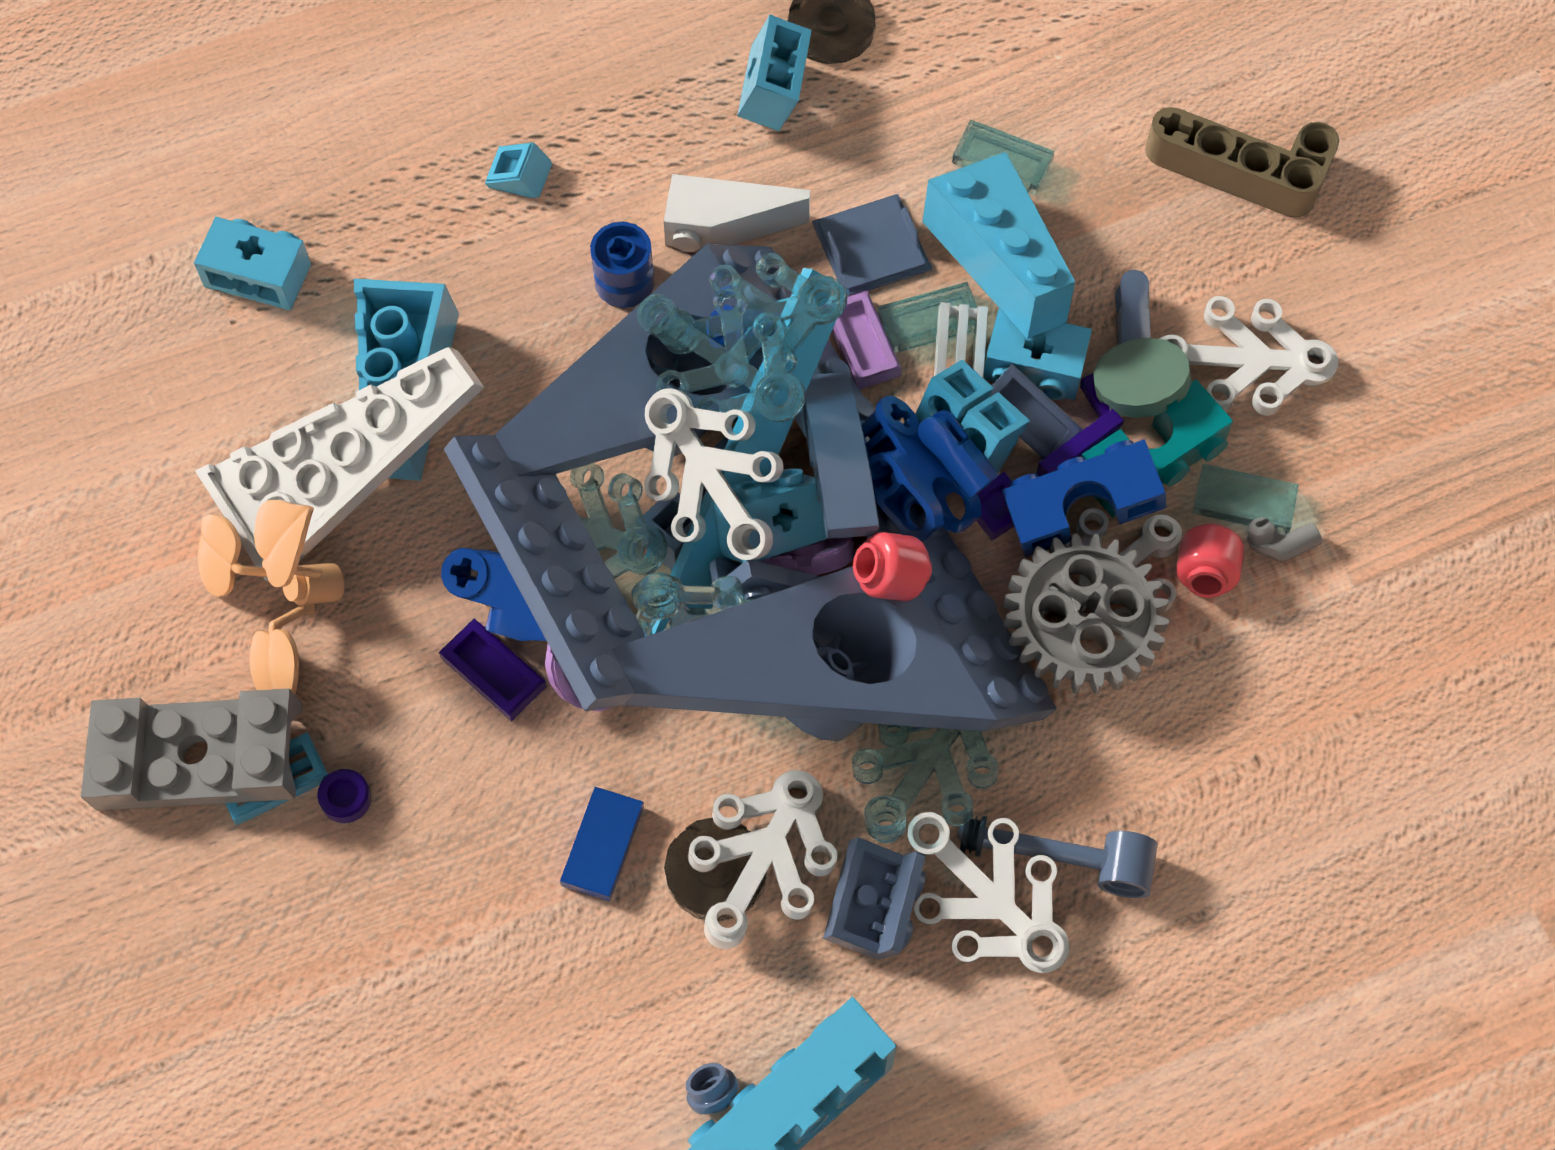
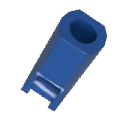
[918,410,999,498]

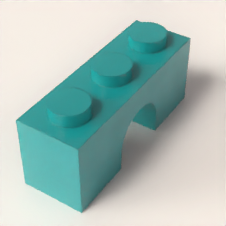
[1081,379,1233,518]

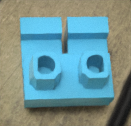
[915,360,1030,473]

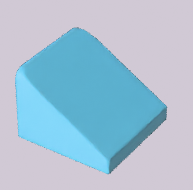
[485,142,552,198]

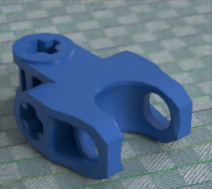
[860,396,981,542]
[441,548,547,641]

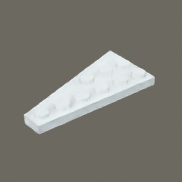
[195,347,485,581]

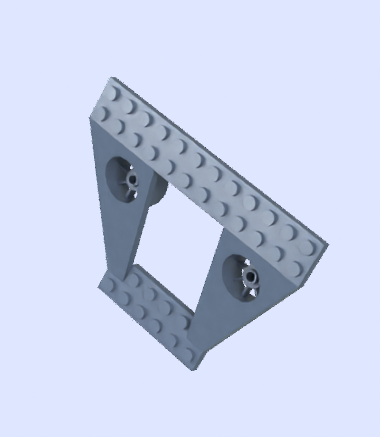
[444,244,1057,741]

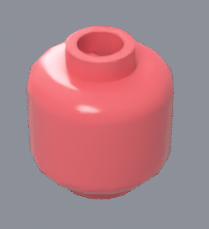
[1177,523,1244,598]
[853,532,932,602]

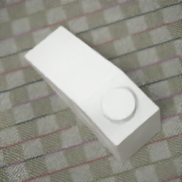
[664,174,811,252]

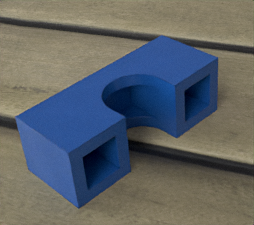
[1002,439,1167,558]

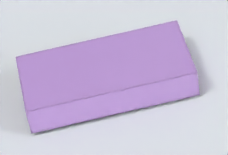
[831,291,901,390]

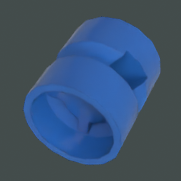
[590,221,655,308]

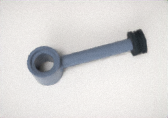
[957,813,1158,898]

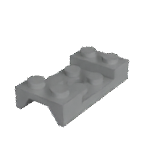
[81,688,302,811]

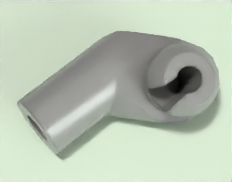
[1247,517,1322,561]

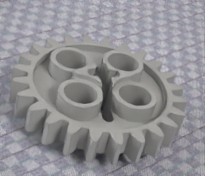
[1003,533,1170,694]

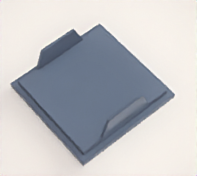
[812,194,932,297]

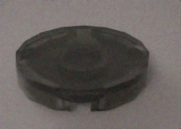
[788,0,876,64]
[664,818,768,922]

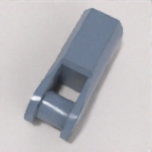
[1115,270,1151,345]

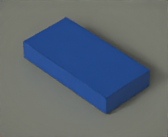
[560,787,644,901]

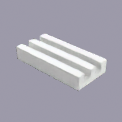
[934,302,988,378]

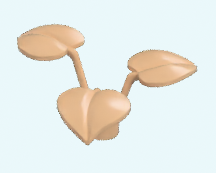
[198,500,344,694]

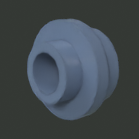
[686,1063,739,1114]

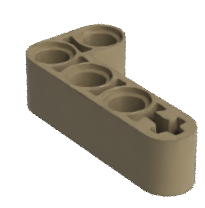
[1145,107,1339,217]

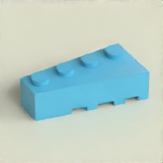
[922,152,1075,339]
[354,279,459,481]
[687,996,897,1150]

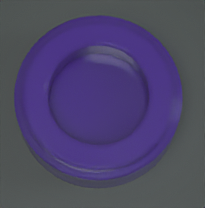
[317,769,371,823]

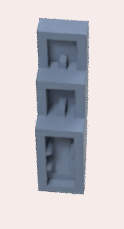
[802,372,879,539]

